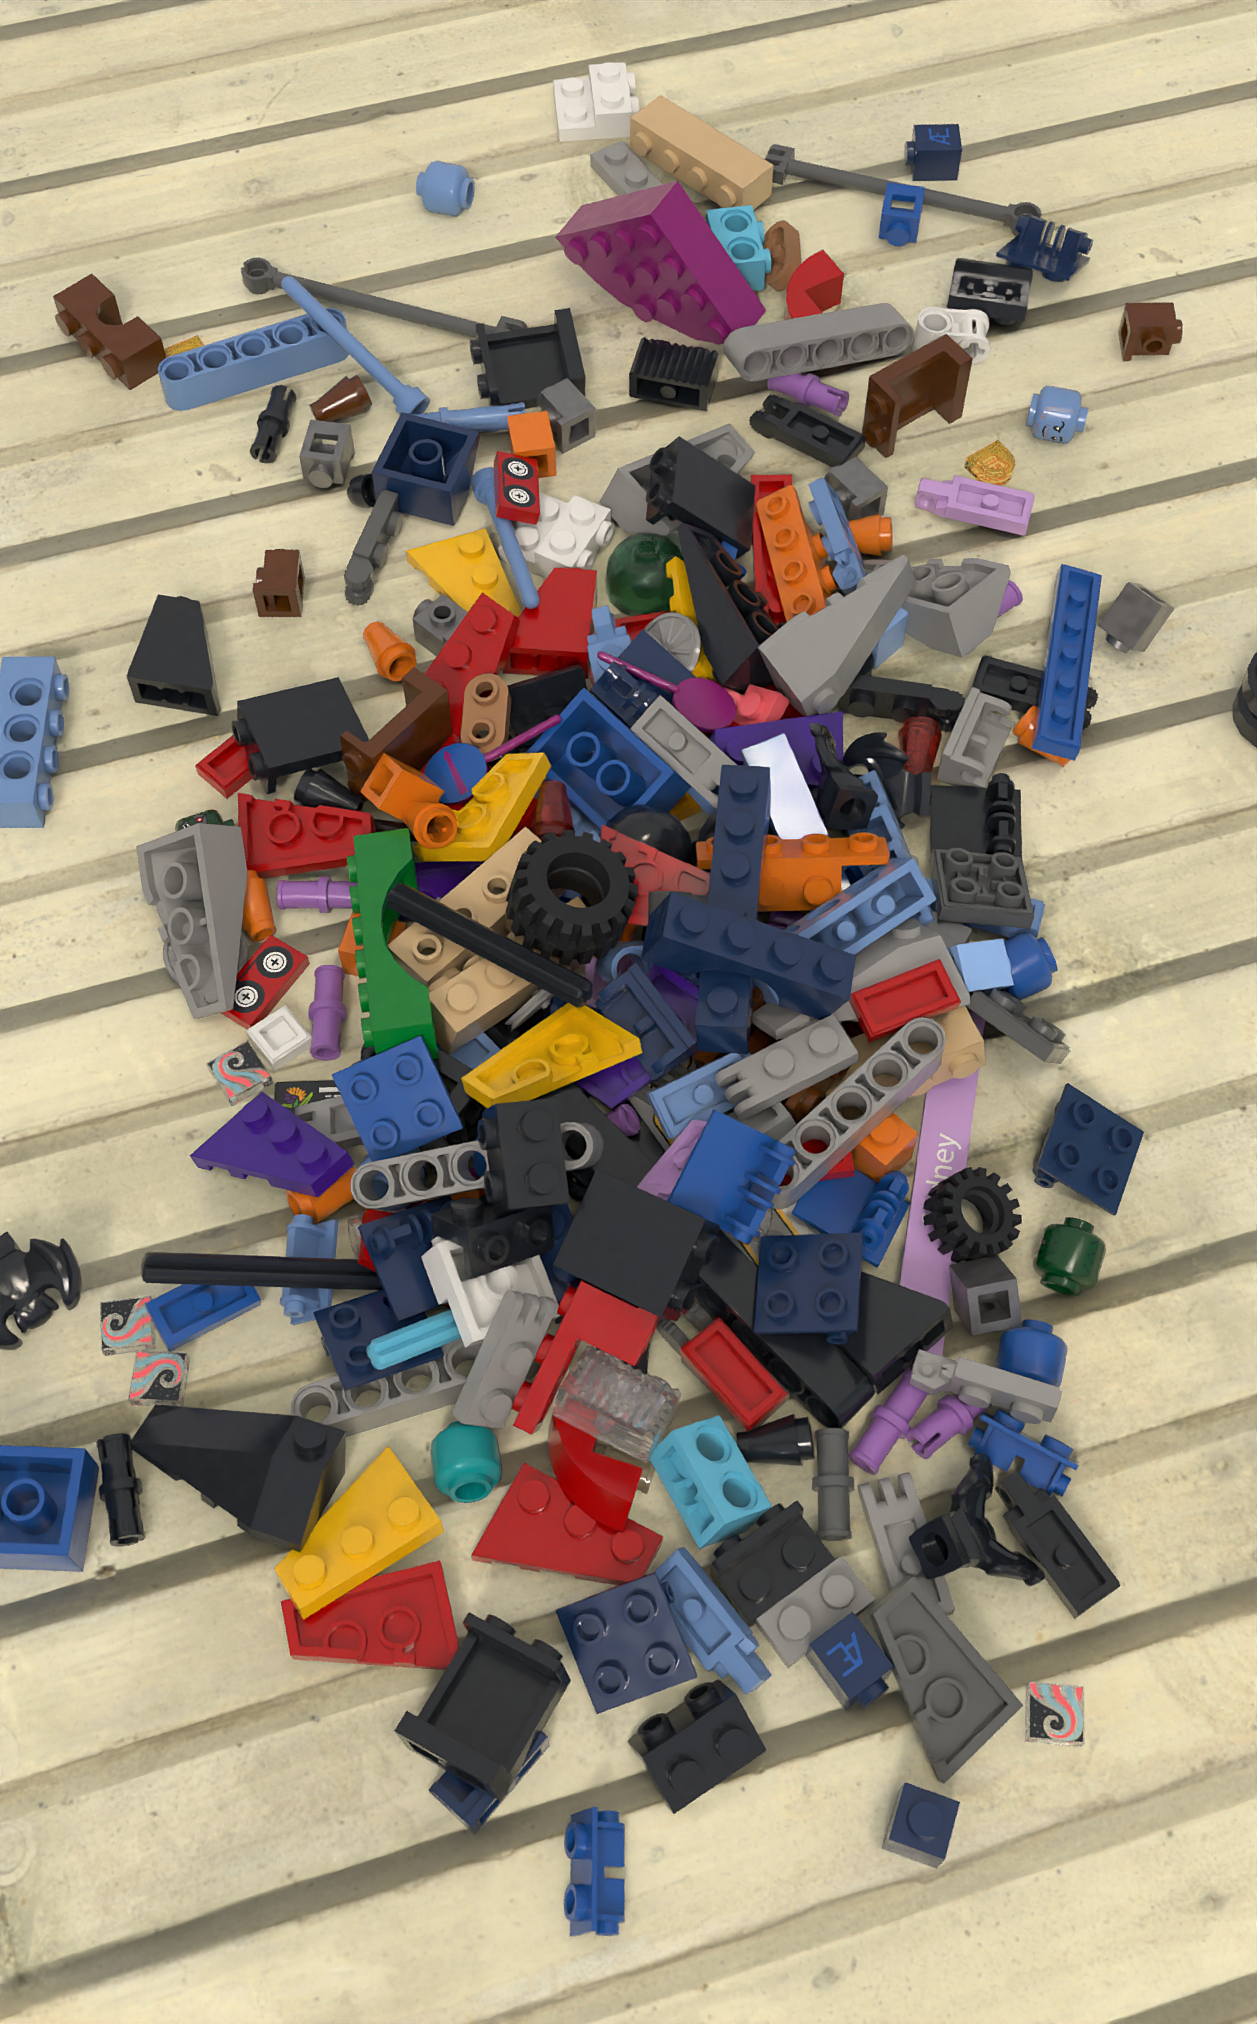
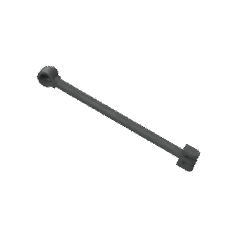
[764,144,1041,236]
[241,257,528,338]

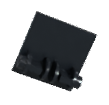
[930,773,1022,858]

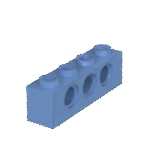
[0,656,69,828]
[753,858,937,1005]

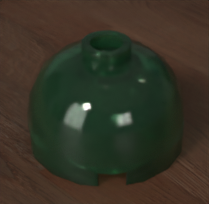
[605,533,684,616]

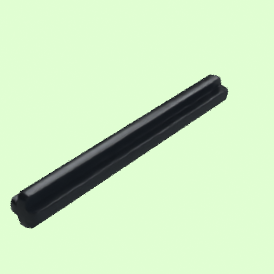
[387,883,593,1008]
[141,1252,383,1290]

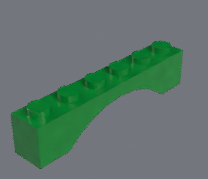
[347,828,439,1059]

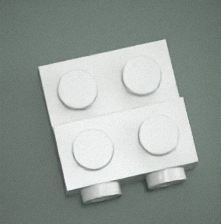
[553,62,639,142]
[498,492,615,579]
[421,1236,561,1348]

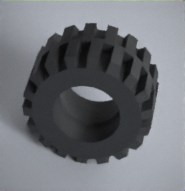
[506,830,638,966]

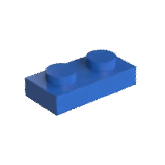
[145,1284,261,1352]

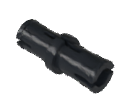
[250,385,297,464]
[96,1433,145,1547]

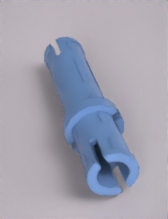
[411,402,526,433]

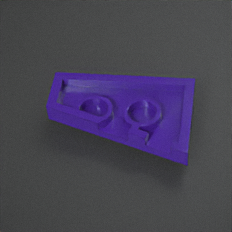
[710,711,843,788]
[573,964,699,1111]
[190,1092,354,1198]

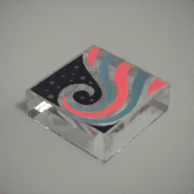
[206,1040,273,1107]
[100,1295,156,1356]
[128,1350,190,1407]
[1025,1681,1084,1747]

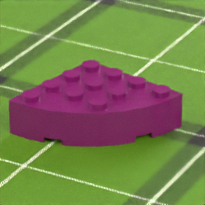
[555,181,766,345]

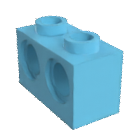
[706,205,771,291]
[648,1415,772,1549]

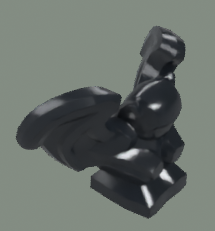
[809,723,878,830]
[840,732,932,838]
[0,1232,82,1351]
[908,1453,1045,1587]

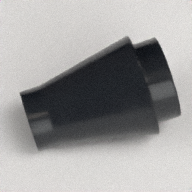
[294,769,364,811]
[736,1413,815,1466]

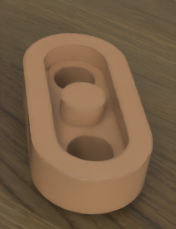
[762,220,801,291]
[461,674,511,762]

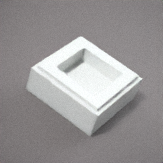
[246,1005,312,1071]

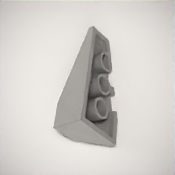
[599,423,755,535]
[758,555,916,717]
[835,558,1011,658]
[136,823,247,1019]
[751,919,970,1040]

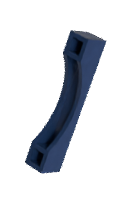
[695,765,771,1054]

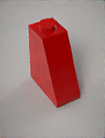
[503,568,598,679]

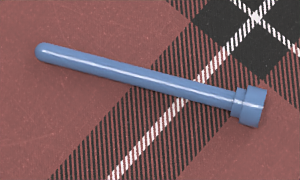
[281,276,430,415]
[471,467,540,609]

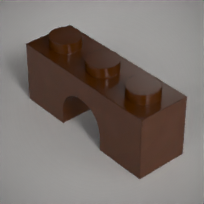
[53,274,166,390]

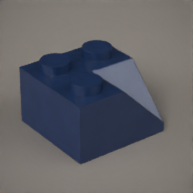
[372,412,480,526]

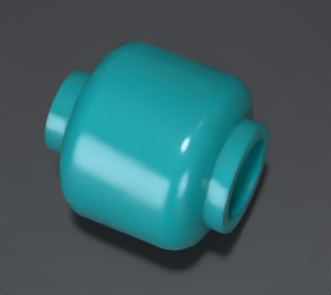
[430,1420,502,1503]

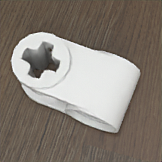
[912,307,990,364]

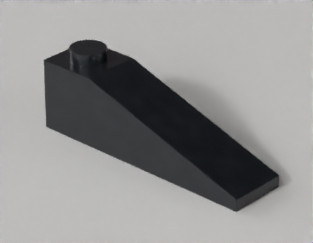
[677,523,786,691]
[130,1405,346,1552]

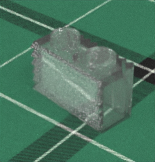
[552,1345,681,1463]

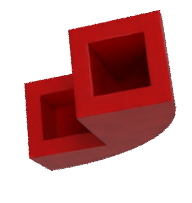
[784,250,844,320]
[547,1386,643,1533]

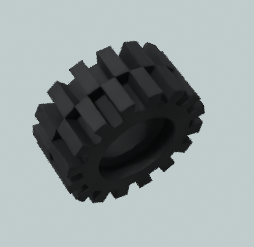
[923,1167,1022,1263]

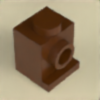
[1118,302,1183,361]
[253,549,305,617]

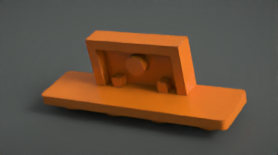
[756,485,840,622]
[696,832,890,912]

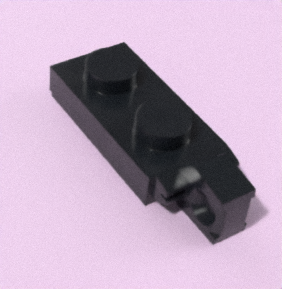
[995,1470,1121,1619]

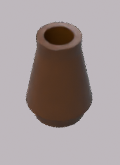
[309,375,372,422]

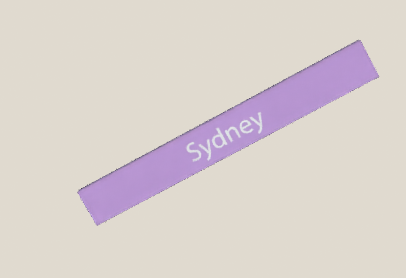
[899,1011,985,1371]

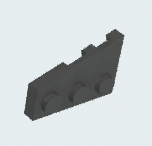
[868,1575,1024,1784]

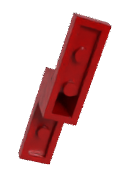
[511,1280,661,1435]

